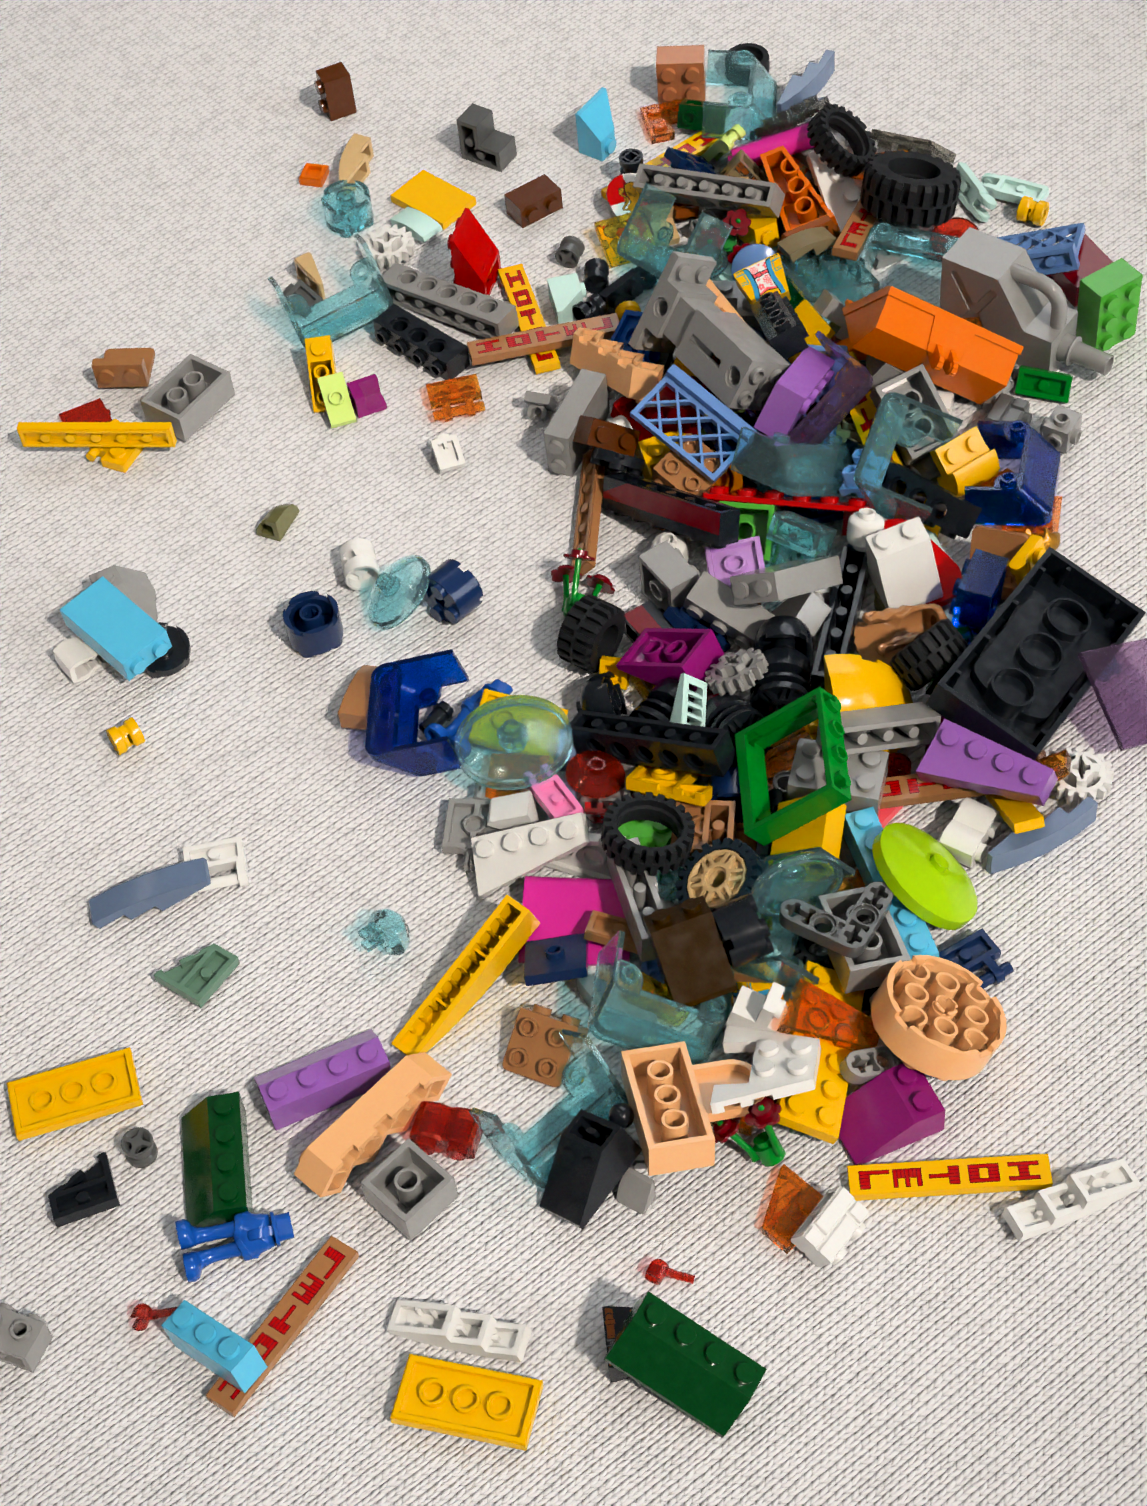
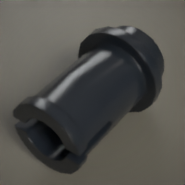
[418,701,454,734]

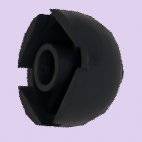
[754,615,813,660]
[576,671,627,715]

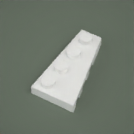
[471,812,590,898]

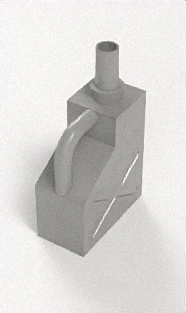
[940,227,1114,376]

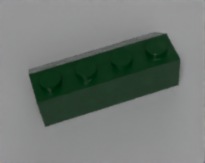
[181,1092,253,1227]
[604,1291,767,1438]

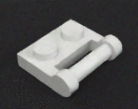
[183,836,250,897]

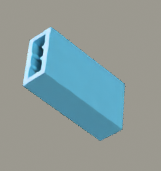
[59,576,172,681]

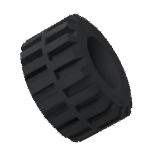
[557,594,626,674]
[889,618,969,691]

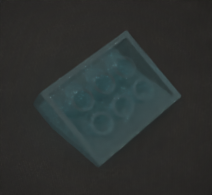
[780,247,880,304]

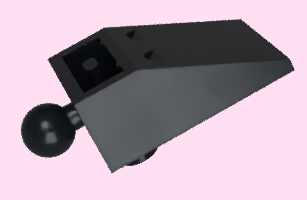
[540,1103,642,1229]

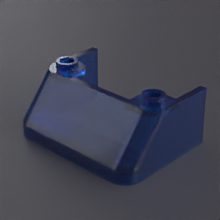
[965,420,1061,526]
[365,649,469,777]

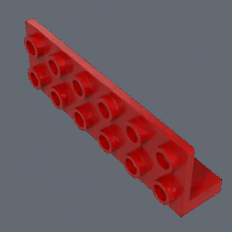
[702,485,873,536]

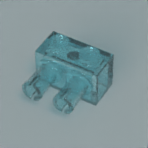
[766,511,837,566]

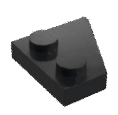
[48,1152,121,1228]

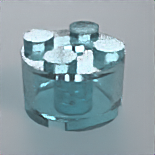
[321,180,374,238]

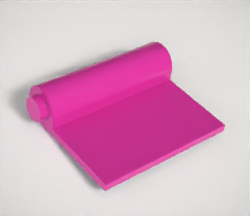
[727,121,815,167]
[518,876,630,967]

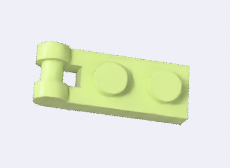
[701,124,746,162]

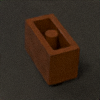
[314,62,357,121]
[504,174,563,228]
[573,415,641,457]

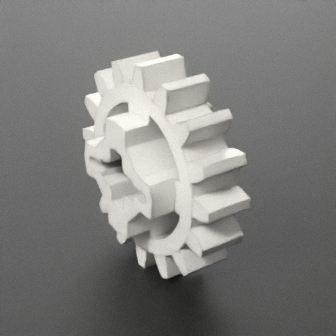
[361,224,415,269]
[1049,746,1114,805]

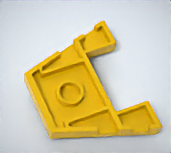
[626,765,712,806]

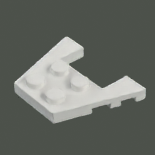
[710,1025,821,1114]

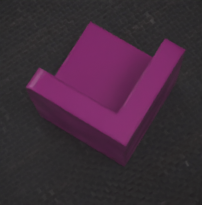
[347,374,387,418]

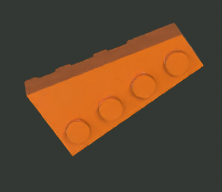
[760,146,840,232]

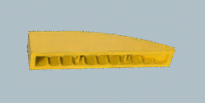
[391,895,540,1055]

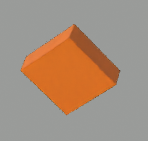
[299,163,330,187]

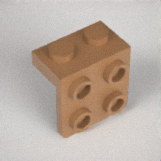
[91,348,155,388]
[651,433,727,497]
[961,526,1028,600]
[502,1004,589,1087]

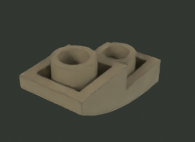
[777,227,837,262]

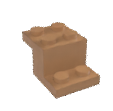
[671,800,757,856]

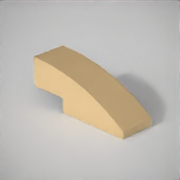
[339,133,374,202]

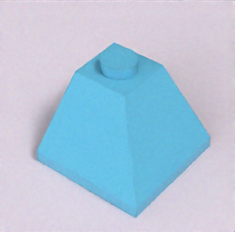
[575,87,616,161]

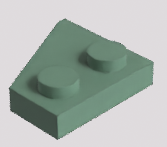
[154,943,240,1008]

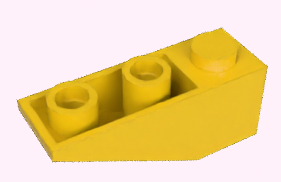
[305,335,337,413]

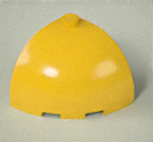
[824,654,913,756]

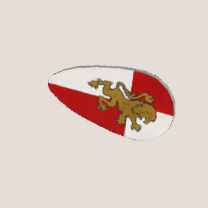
[606,173,658,249]

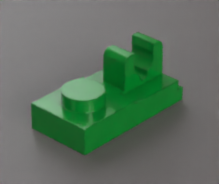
[1015,365,1073,403]

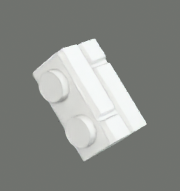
[791,1186,869,1267]

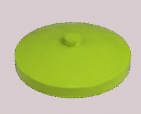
[872,823,978,930]

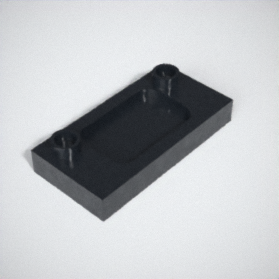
[926,547,1146,760]

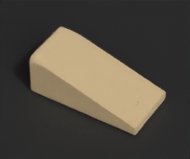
[294,252,326,303]

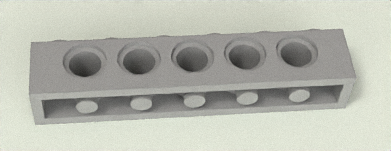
[633,163,785,218]
[377,262,519,338]

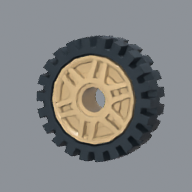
[675,838,770,913]

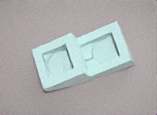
[390,207,443,242]

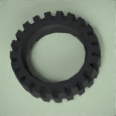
[807,104,877,178]
[601,792,695,876]

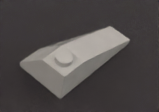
[89,565,158,622]

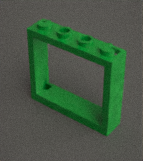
[735,687,852,846]

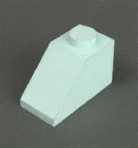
[547,273,587,324]

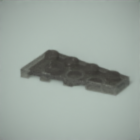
[754,95,830,138]

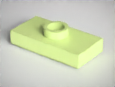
[317,372,357,429]

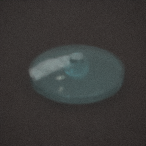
[455,695,573,790]

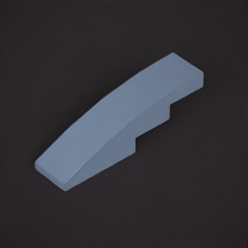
[777,49,835,124]
[986,796,1098,874]
[89,858,211,929]

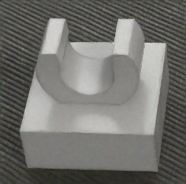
[524,391,557,421]

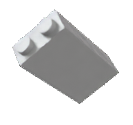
[544,369,610,477]
[730,555,843,605]

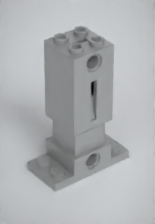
[628,251,790,411]

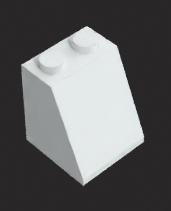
[865,516,943,609]

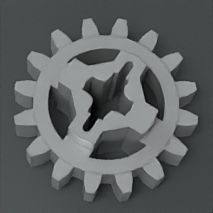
[705,648,769,696]

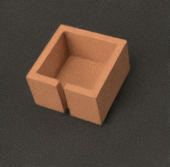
[656,45,706,103]

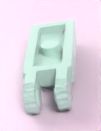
[956,162,997,222]
[981,172,1049,204]

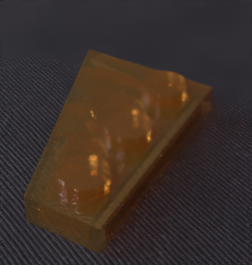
[777,978,880,1051]

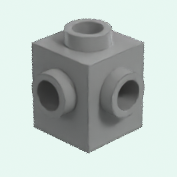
[1040,405,1083,454]

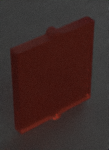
[59,398,112,422]

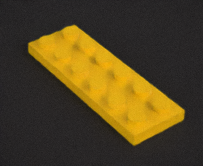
[776,960,865,1144]

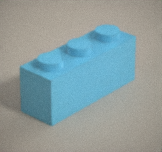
[161,1300,268,1393]

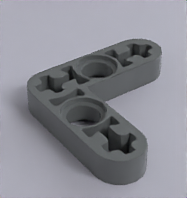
[778,881,894,958]

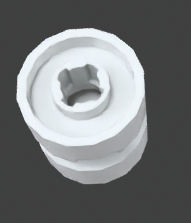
[339,538,381,591]

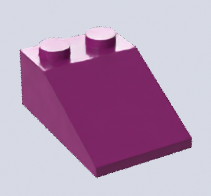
[616,628,724,692]
[839,1063,946,1165]

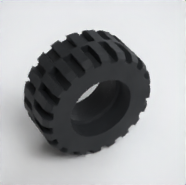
[860,150,961,228]

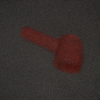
[645,1259,695,1285]
[130,1303,177,1331]

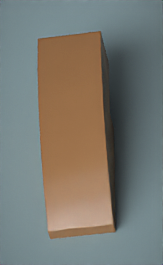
[338,665,392,730]

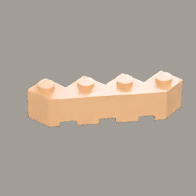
[570,327,664,403]
[294,1052,452,1197]

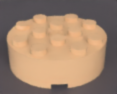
[871,955,1007,1081]

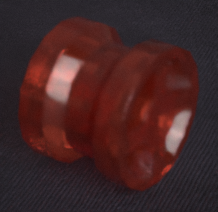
[887,753,911,777]

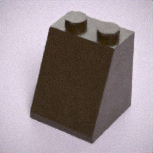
[643,896,738,1012]

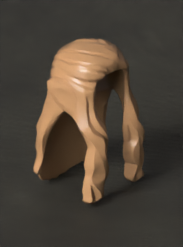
[853,604,947,668]

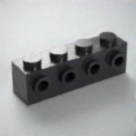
[750,291,809,360]

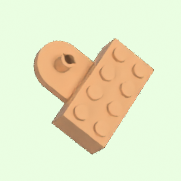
[621,1041,764,1176]

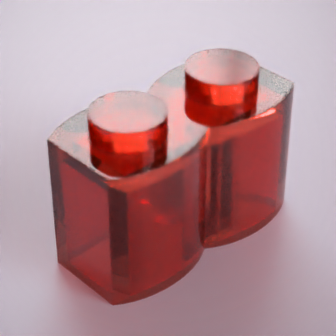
[409,1101,486,1161]

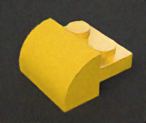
[930,426,999,497]

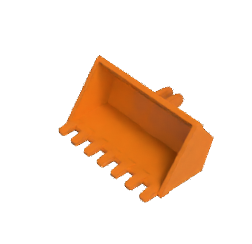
[842,285,1024,405]

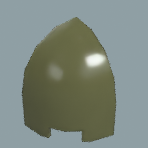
[256,504,300,541]

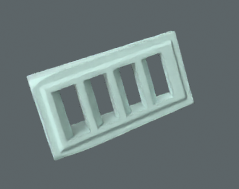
[670,673,707,727]

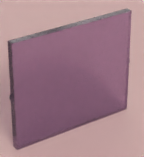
[1078,638,1147,751]

